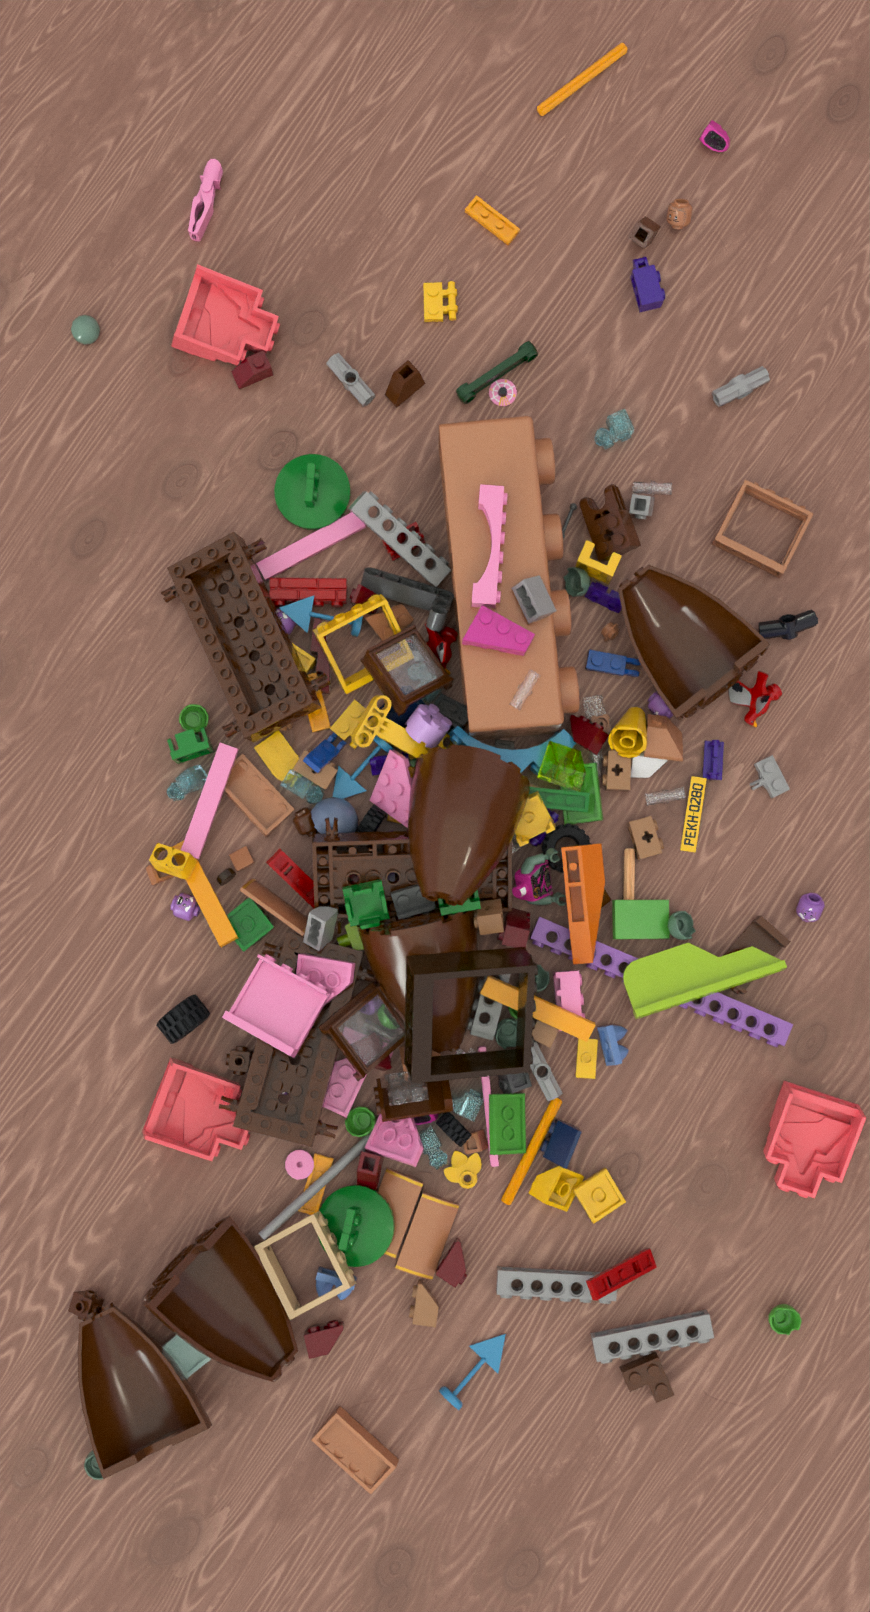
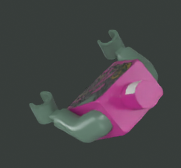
[512,848,566,906]

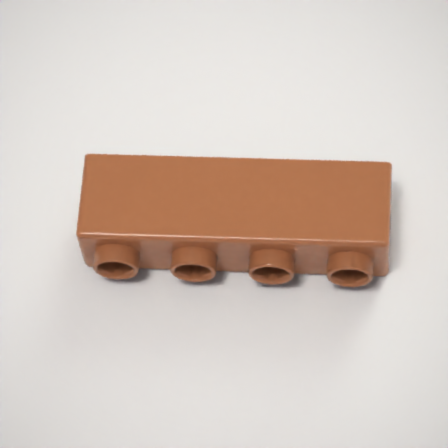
[439,416,580,741]

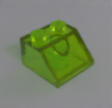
[537,741,586,792]

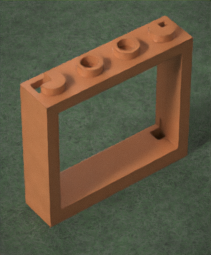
[712,480,813,578]

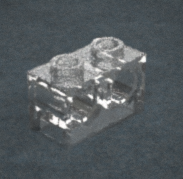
[385,1071,429,1106]

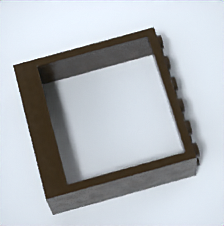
[404,947,538,1083]

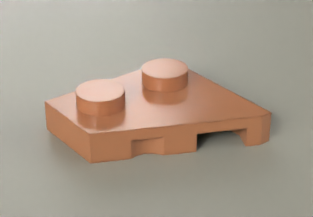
[363,604,414,641]

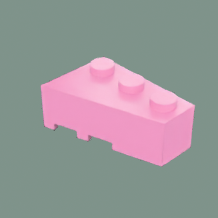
[553,970,585,1031]

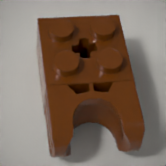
[579,484,641,561]

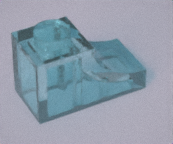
[451,1089,484,1122]

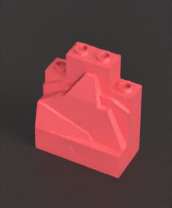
[171,264,280,366]
[142,1057,250,1161]
[763,1081,866,1198]

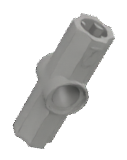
[326,353,376,407]
[712,366,770,407]
[530,1041,563,1101]

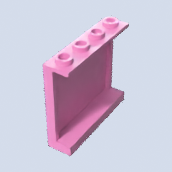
[222,954,330,1058]

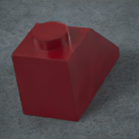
[231,350,273,389]
[435,1238,467,1288]

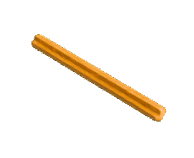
[537,43,628,116]
[501,1098,562,1205]

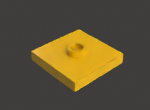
[572,1167,626,1224]

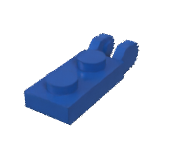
[586,650,641,677]
[303,733,347,773]

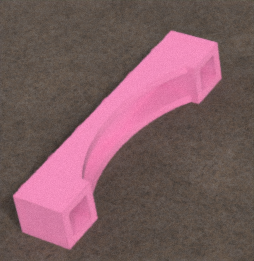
[471,485,507,609]

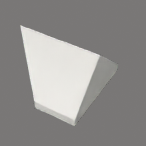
[631,751,668,778]

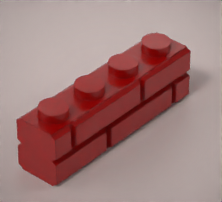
[269,578,347,608]

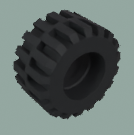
[542,824,591,873]
[156,994,210,1044]

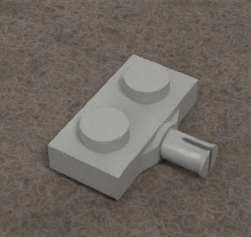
[749,755,790,799]

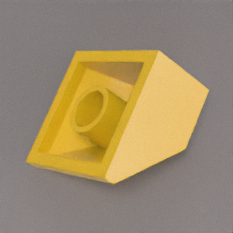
[528,1166,585,1212]

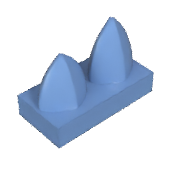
[597,1025,629,1066]
[315,1267,357,1300]

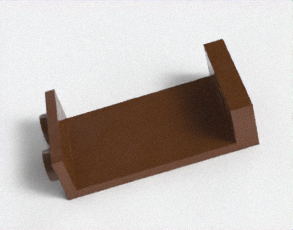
[723,916,791,994]
[373,1078,453,1122]

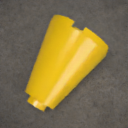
[608,707,647,758]

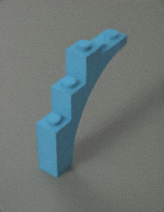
[448,726,576,777]

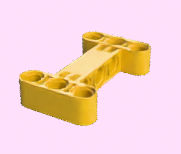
[351,695,455,759]

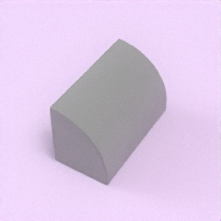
[512,575,557,624]
[303,906,338,951]

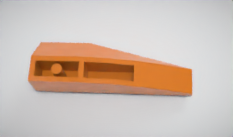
[561,843,605,964]

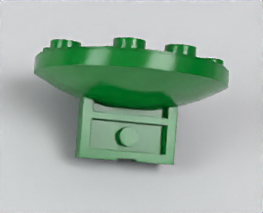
[274,454,351,530]
[318,1185,395,1267]

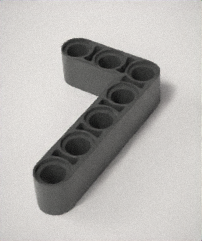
[361,567,454,631]

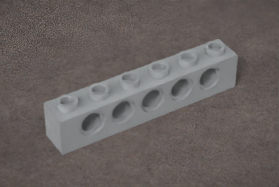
[348,491,451,587]
[496,1266,617,1304]
[590,1310,714,1364]

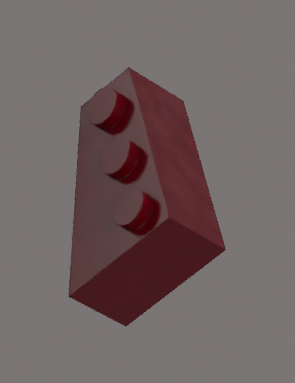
[497,908,531,948]

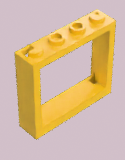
[313,594,414,695]

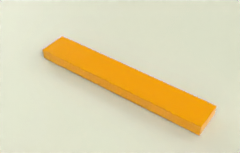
[172,840,238,948]
[480,975,596,1042]

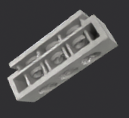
[467,974,510,1041]

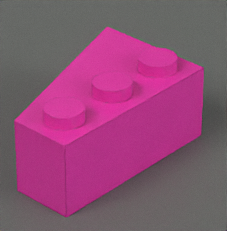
[462,605,535,656]

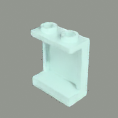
[162,1335,211,1379]

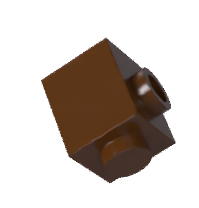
[629,216,661,248]

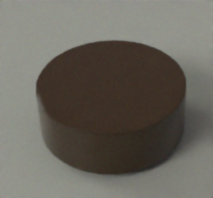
[216,868,236,886]

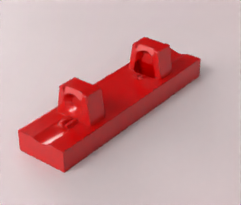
[266,848,315,909]
[586,1249,657,1300]

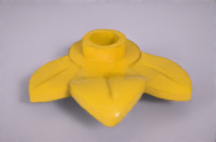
[444,1151,482,1189]

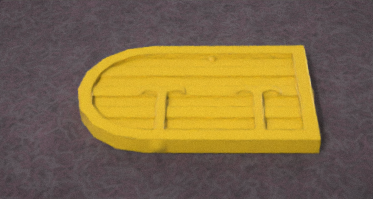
[254,730,299,782]

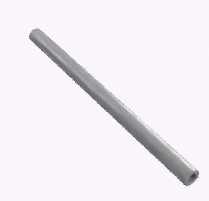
[259,1133,371,1240]

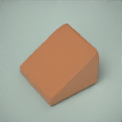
[229,846,255,872]
[146,864,174,885]
[463,1129,488,1154]

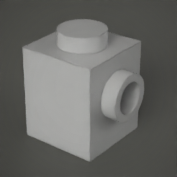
[629,494,655,520]

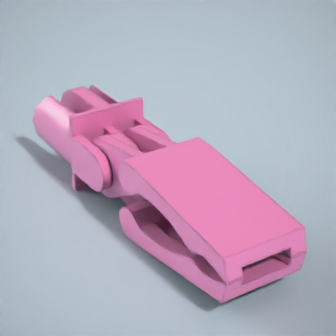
[188,159,223,241]

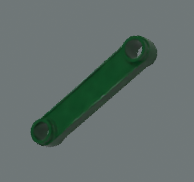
[456,341,538,404]

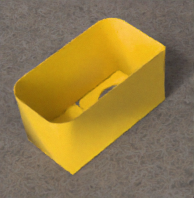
[149,843,197,879]

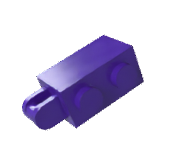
[630,257,665,313]

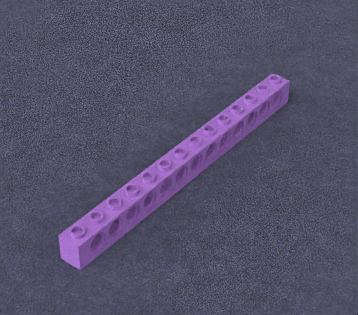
[530,917,793,1048]

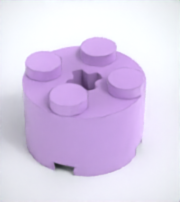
[405,704,452,748]

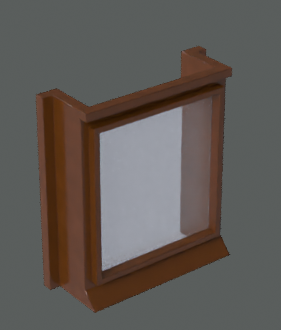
[360,624,454,716]
[318,983,405,1081]

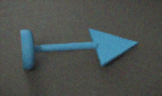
[279,596,363,637]
[332,735,395,799]
[439,1334,506,1410]

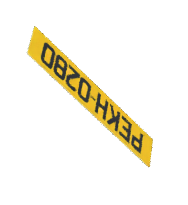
[680,776,707,853]

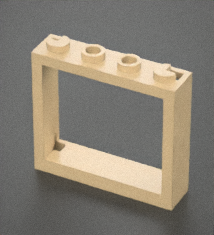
[254,1211,357,1320]

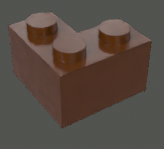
[619,1351,674,1403]

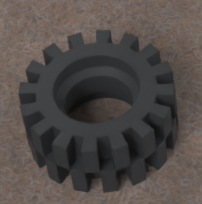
[355,805,387,833]
[436,1112,472,1147]

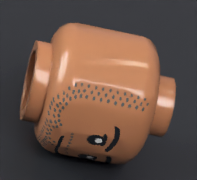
[667,198,692,230]

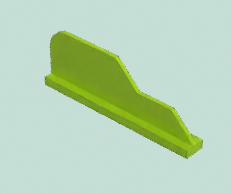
[623,943,787,1019]

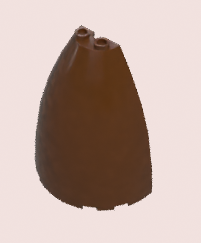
[618,565,770,720]
[408,745,530,906]
[357,907,478,1054]
[143,1216,298,1382]
[78,1302,212,1479]

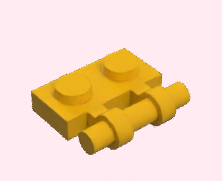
[423,281,458,322]
[330,699,375,750]

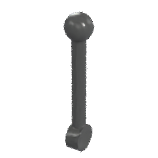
[562,503,577,539]

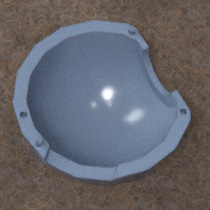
[311,797,358,834]

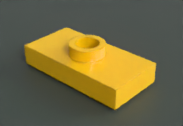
[575,1038,598,1079]

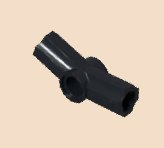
[758,609,818,640]

